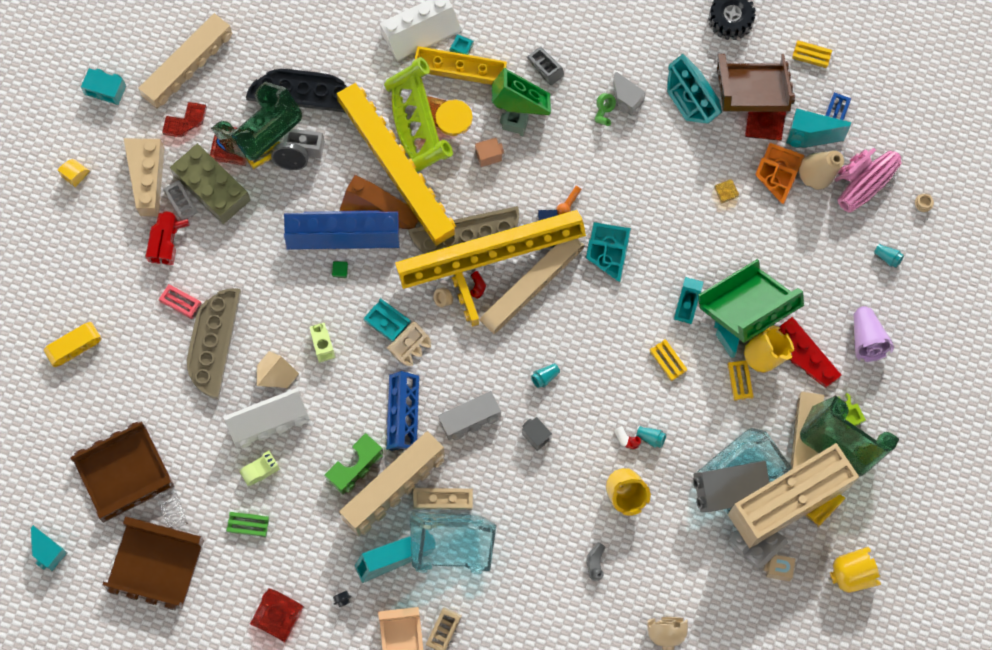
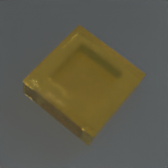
[714,179,739,204]

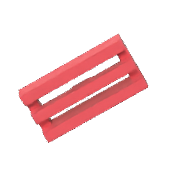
[158,284,202,319]

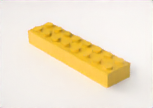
[414,46,507,85]

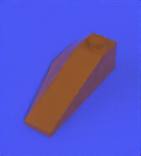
[339,175,419,230]

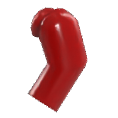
[470,271,486,299]

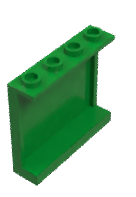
[698,259,804,343]

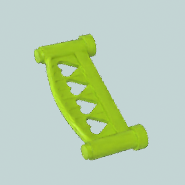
[384,57,453,173]

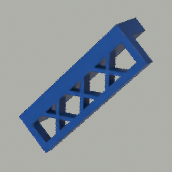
[386,371,419,451]

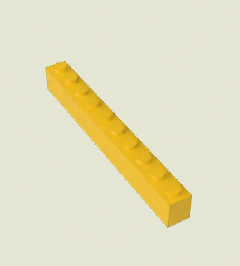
[337,82,456,246]
[395,210,586,289]

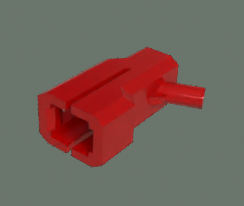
[145,211,190,265]

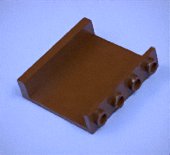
[102,516,204,611]

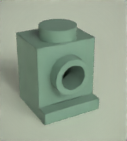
[500,111,529,137]

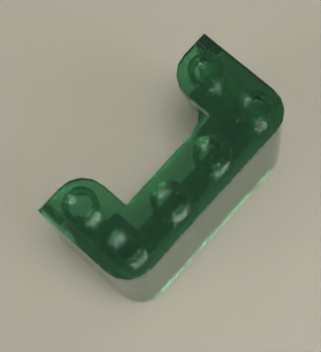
[211,82,302,161]

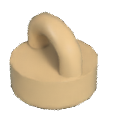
[433,288,453,307]

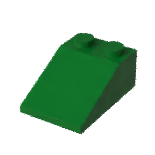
[492,68,551,115]

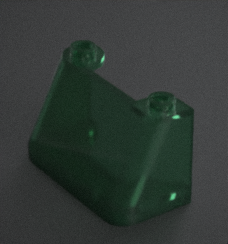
[800,395,899,477]

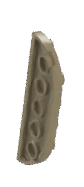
[408,206,519,254]
[187,288,241,400]

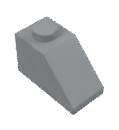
[613,72,646,115]

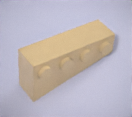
[123,138,164,217]

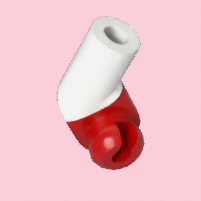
[614,426,641,449]

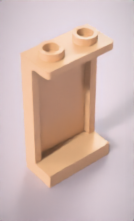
[378,607,424,650]

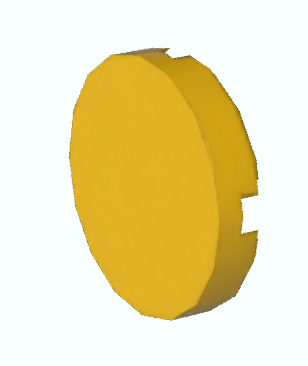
[436,100,473,136]

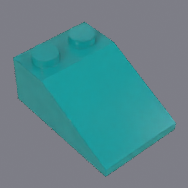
[786,108,852,148]

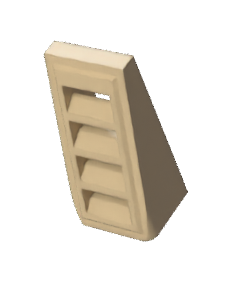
[426,607,462,650]

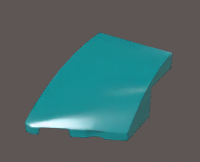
[586,222,631,282]

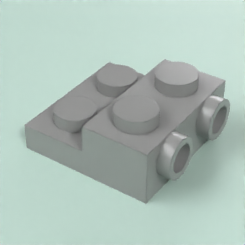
[729,530,788,570]

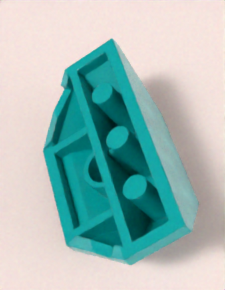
[667,53,723,124]

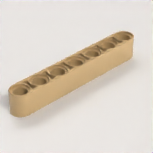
[480,239,585,334]

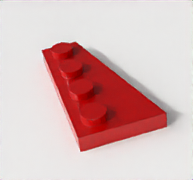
[779,317,842,388]

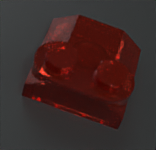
[250,588,305,643]

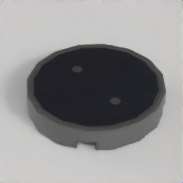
[271,142,309,170]

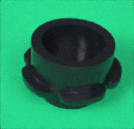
[333,591,352,608]

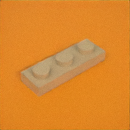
[413,488,473,510]

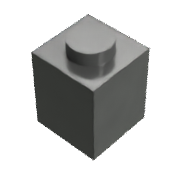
[522,417,552,451]

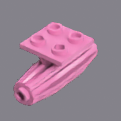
[834,148,902,213]

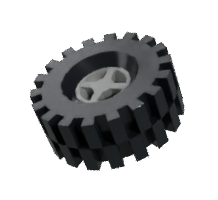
[708,0,756,40]

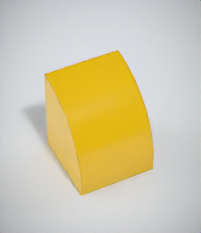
[58,159,90,188]

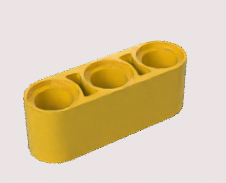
[43,322,102,367]

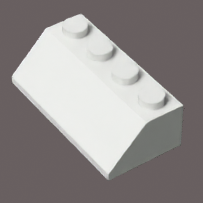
[380,0,462,62]
[223,388,310,448]

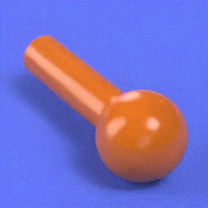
[556,185,582,215]

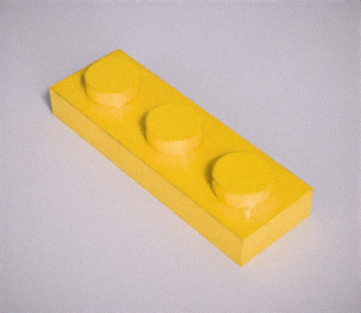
[451,272,479,327]

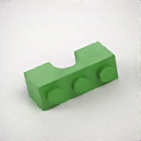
[324,433,384,495]

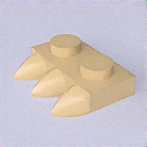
[387,321,431,366]

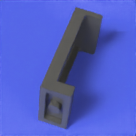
[693,460,770,512]

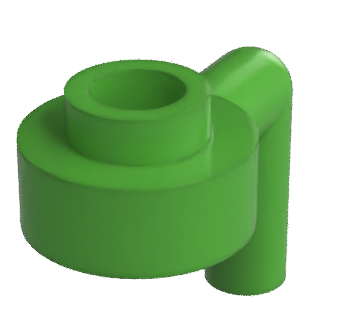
[594,93,616,126]

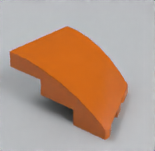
[755,143,805,204]

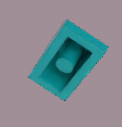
[674,277,704,324]
[714,321,739,358]
[31,525,68,571]

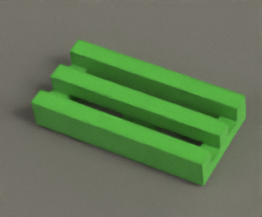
[226,512,270,537]

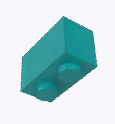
[81,68,127,105]

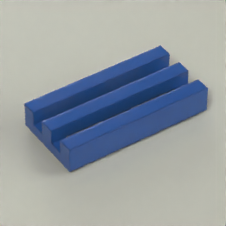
[825,92,851,120]

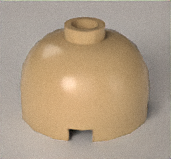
[647,617,688,650]

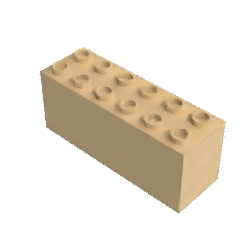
[728,443,859,548]

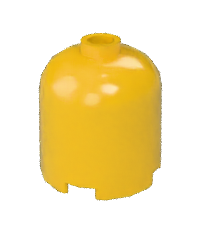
[744,325,794,373]
[606,468,651,516]
[830,546,881,593]

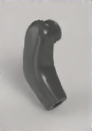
[586,542,606,581]

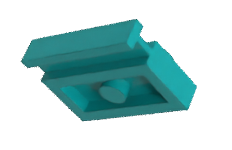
[363,298,411,342]

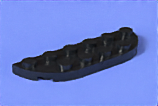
[246,68,347,113]

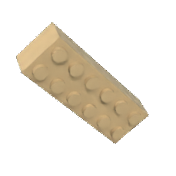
[339,431,445,537]

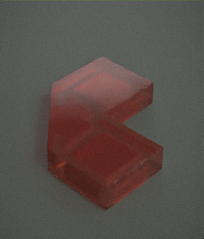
[162,102,207,138]

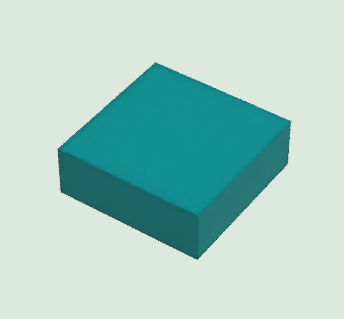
[450,34,474,55]

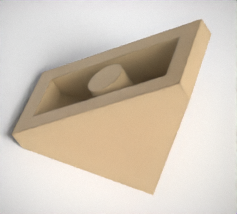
[257,351,299,389]

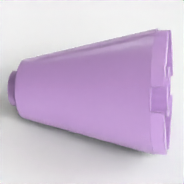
[854,306,894,362]

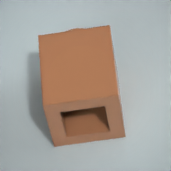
[475,138,504,167]

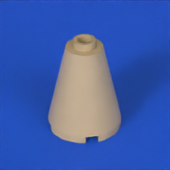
[799,151,844,190]

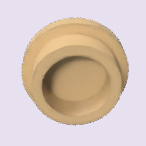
[915,194,934,212]

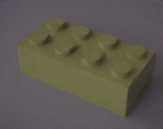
[170,143,251,225]

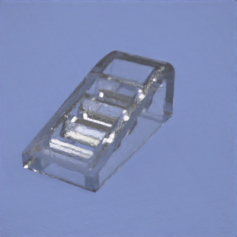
[156,487,189,529]

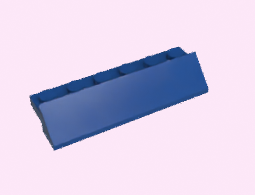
[284,211,400,250]

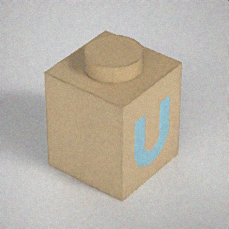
[763,555,795,582]

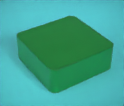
[332,261,348,278]

